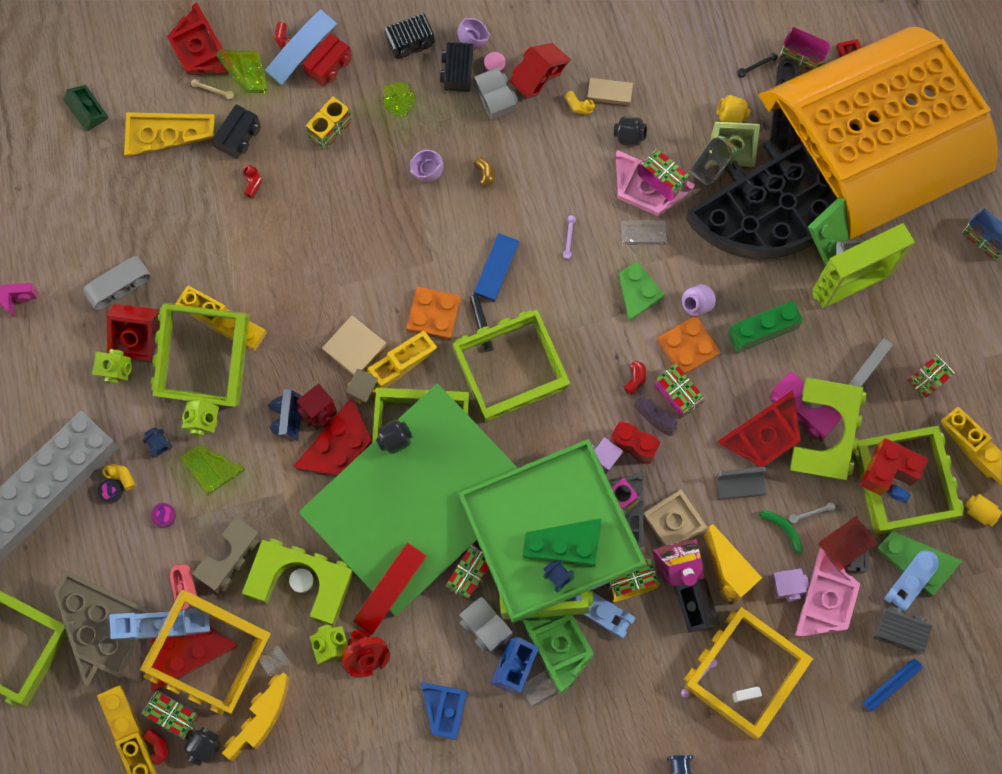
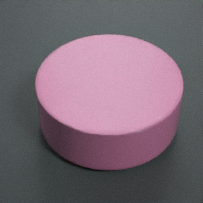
[484,52,506,73]

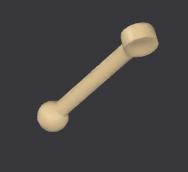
[191,79,234,101]

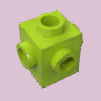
[92,349,132,383]
[182,400,219,437]
[310,624,348,664]

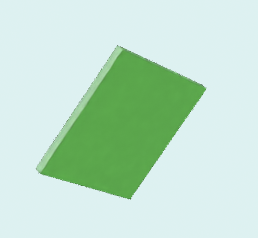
[458,439,647,623]

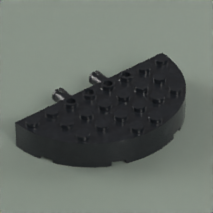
[686,138,838,259]

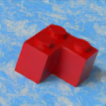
[509,43,571,98]
[859,438,928,496]

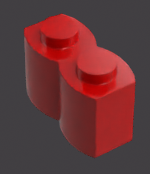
[610,421,660,464]

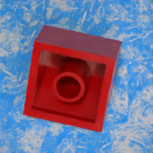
[106,304,159,362]

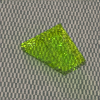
[216,50,268,93]
[180,444,245,496]

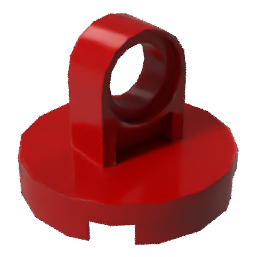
[341,629,390,678]

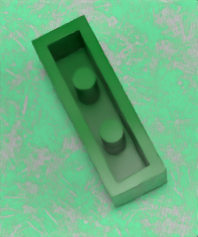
[728,300,803,353]

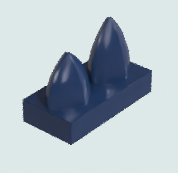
[268,389,302,441]

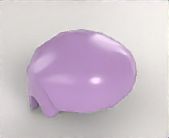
[457,18,490,49]
[410,149,444,183]

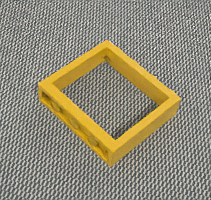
[140,590,271,715]
[684,607,813,740]

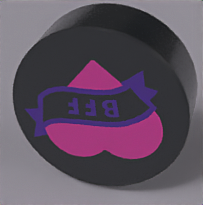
[97,479,122,504]

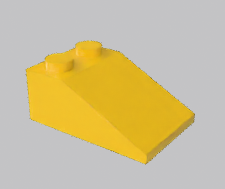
[703,524,762,604]

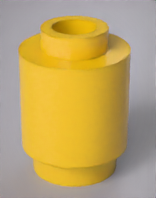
[965,494,1002,527]

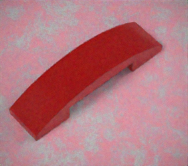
[353,543,427,635]

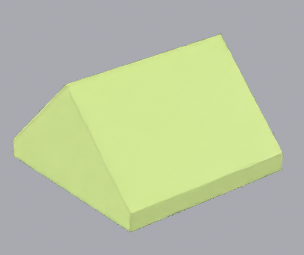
[711,122,760,167]

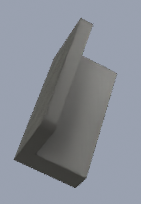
[715,467,766,500]

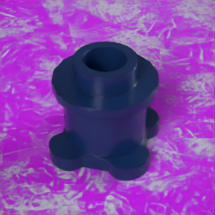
[142,427,173,458]
[543,560,574,593]
[667,755,694,774]

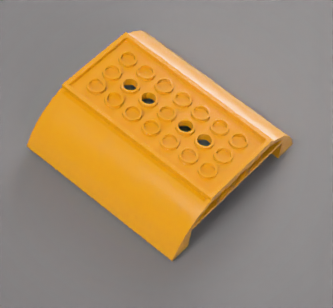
[758,27,998,240]

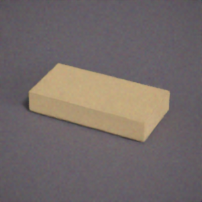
[587,78,633,106]

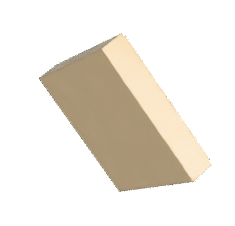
[322,315,387,376]
[643,489,708,546]

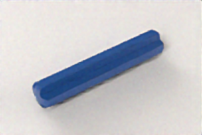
[863,659,923,712]

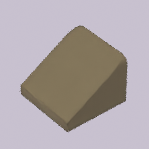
[345,369,378,403]

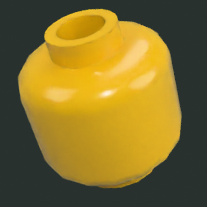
[716,95,751,123]

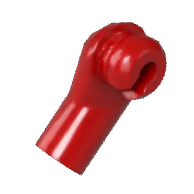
[274,22,292,49]
[243,165,262,199]
[142,727,168,765]

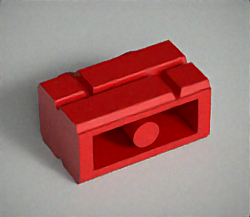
[302,33,352,86]

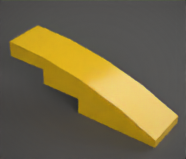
[347,330,437,405]

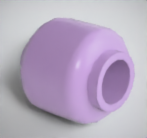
[682,284,716,316]

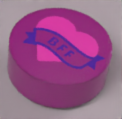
[151,503,176,528]

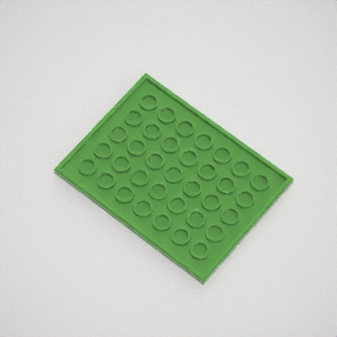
[299,383,517,617]

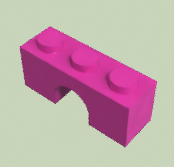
[769,371,842,442]

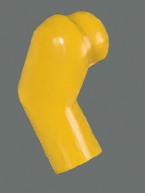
[564,91,595,115]
[103,464,136,491]

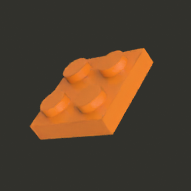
[406,286,461,341]
[657,316,721,374]

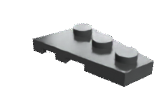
[609,471,644,548]

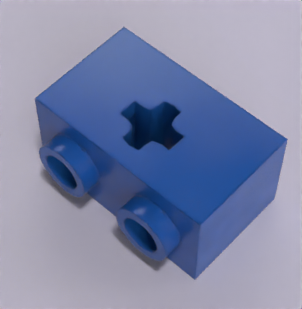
[490,637,539,694]

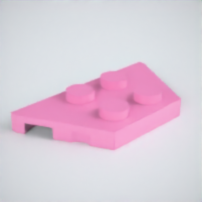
[616,150,695,216]
[794,549,860,637]

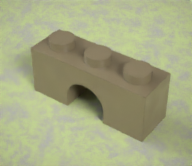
[192,517,261,594]

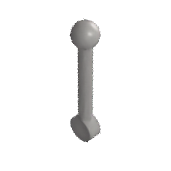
[788,502,835,524]

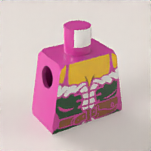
[653,538,704,586]

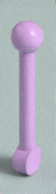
[563,215,576,260]
[681,659,717,698]

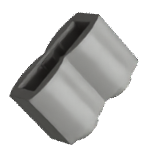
[473,68,518,120]
[459,597,513,654]

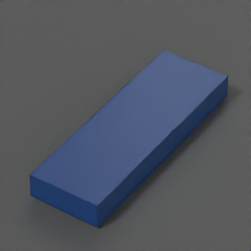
[474,233,519,302]

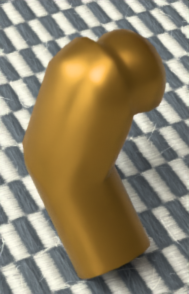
[474,156,496,188]

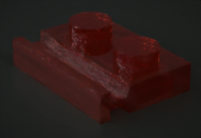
[818,515,878,572]

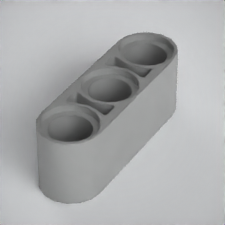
[83,256,151,310]

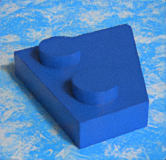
[421,682,468,740]

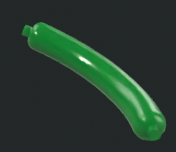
[758,510,803,555]

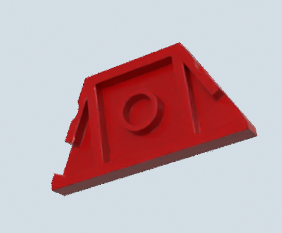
[167,2,235,75]
[718,391,801,467]
[294,398,372,477]
[151,626,237,692]

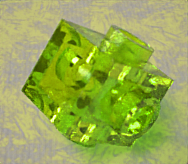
[383,81,416,117]

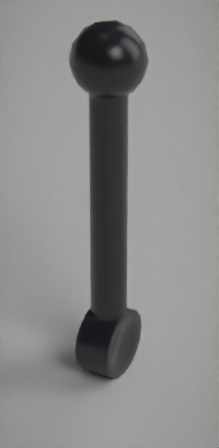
[738,52,778,78]

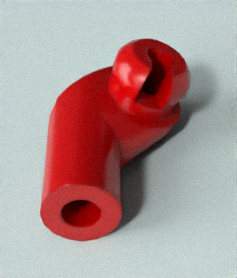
[623,361,646,395]

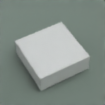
[732,687,762,703]

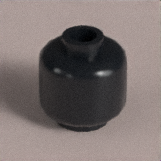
[614,116,647,146]
[376,419,413,455]
[184,727,221,766]

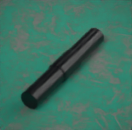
[470,295,494,352]

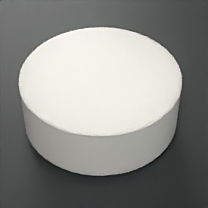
[289,569,314,594]

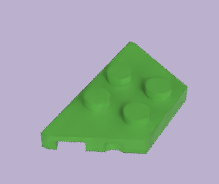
[520,615,594,696]

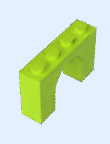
[789,377,866,480]
[242,538,354,627]

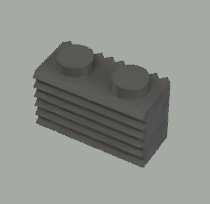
[874,607,932,655]

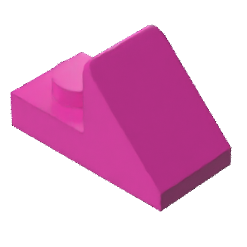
[0,283,37,317]

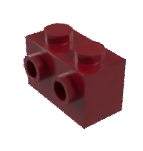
[297,383,337,430]

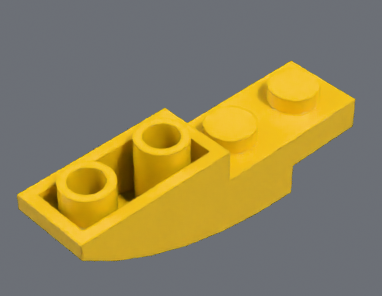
[175,285,267,351]
[941,407,1002,486]
[222,672,290,761]
[97,685,157,774]

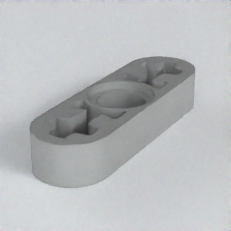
[849,337,893,386]

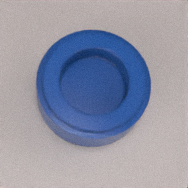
[886,484,911,503]

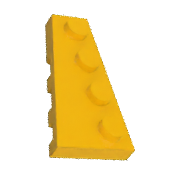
[124,112,216,158]

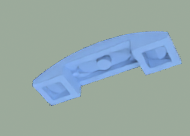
[265,9,337,86]
[109,608,210,640]

